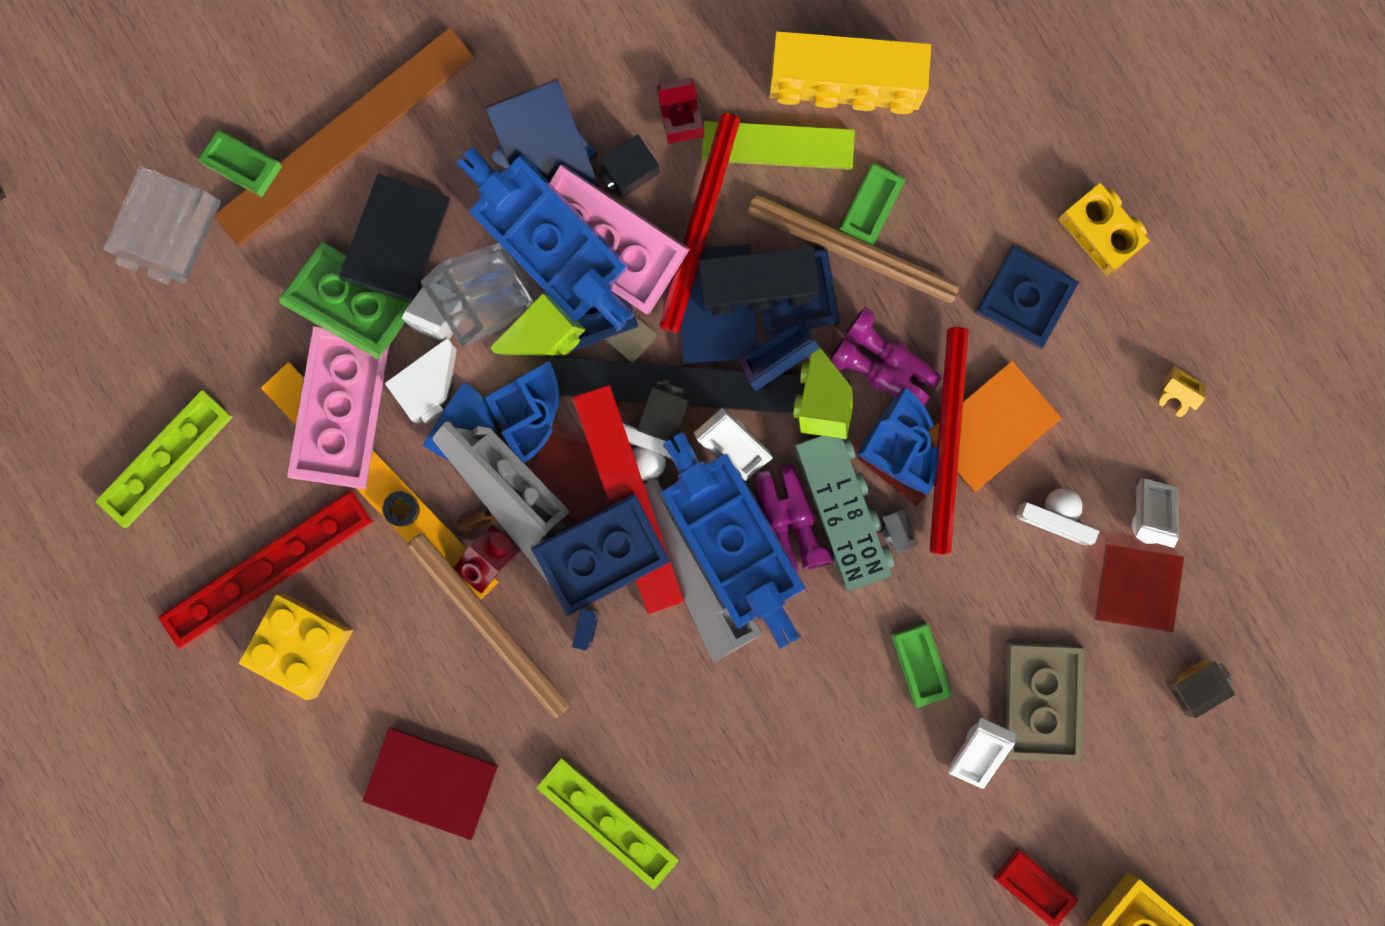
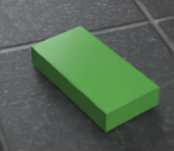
[197,129,282,198]
[839,162,906,245]
[890,623,952,708]

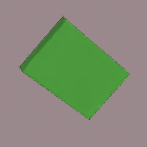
[279,241,410,360]

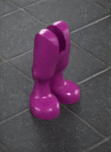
[829,306,943,407]
[755,464,834,571]

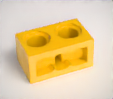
[1058,183,1150,277]

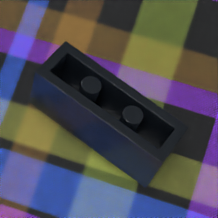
[698,247,820,317]

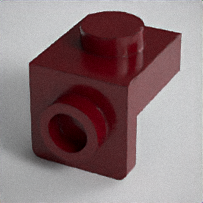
[657,78,705,144]
[453,525,521,593]

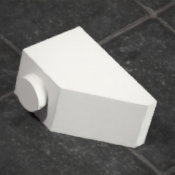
[402,281,466,342]
[385,338,457,424]

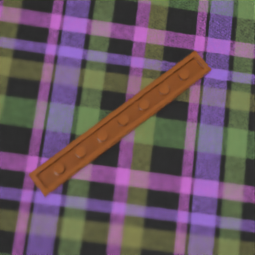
[213,28,475,247]

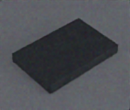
[339,174,450,304]

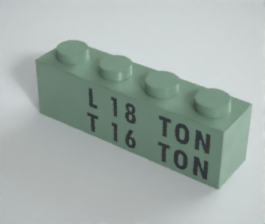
[794,436,895,592]

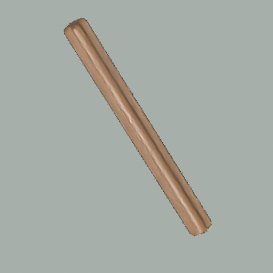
[748,195,960,303]
[407,534,569,718]

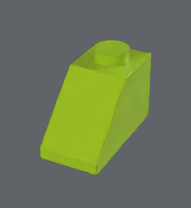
[490,294,586,356]

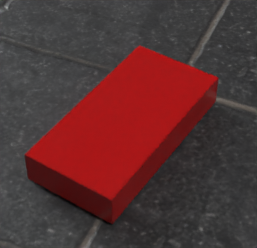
[993,848,1079,926]

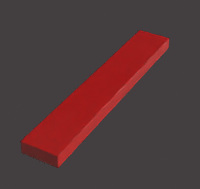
[572,384,684,614]
[158,490,374,649]

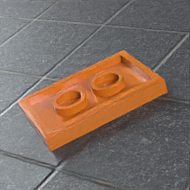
[928,361,1062,493]

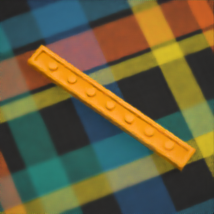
[261,362,499,600]

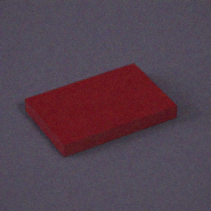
[362,727,499,841]

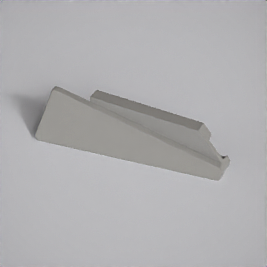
[433,422,570,583]
[644,479,762,662]

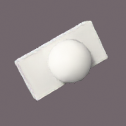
[694,408,773,481]
[623,424,680,482]
[1131,478,1179,548]
[1016,488,1099,546]
[948,718,1017,789]

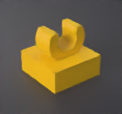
[1159,365,1206,417]

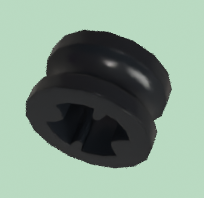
[382,492,420,527]

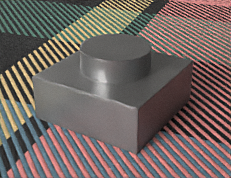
[882,509,919,553]

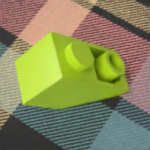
[793,348,853,439]

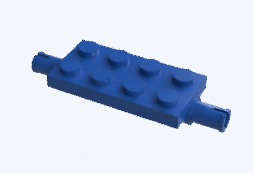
[457,148,635,331]
[661,433,807,649]

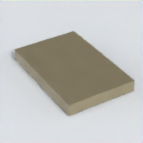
[1004,643,1086,763]

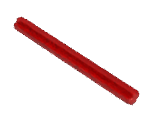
[659,113,740,333]
[929,327,969,555]

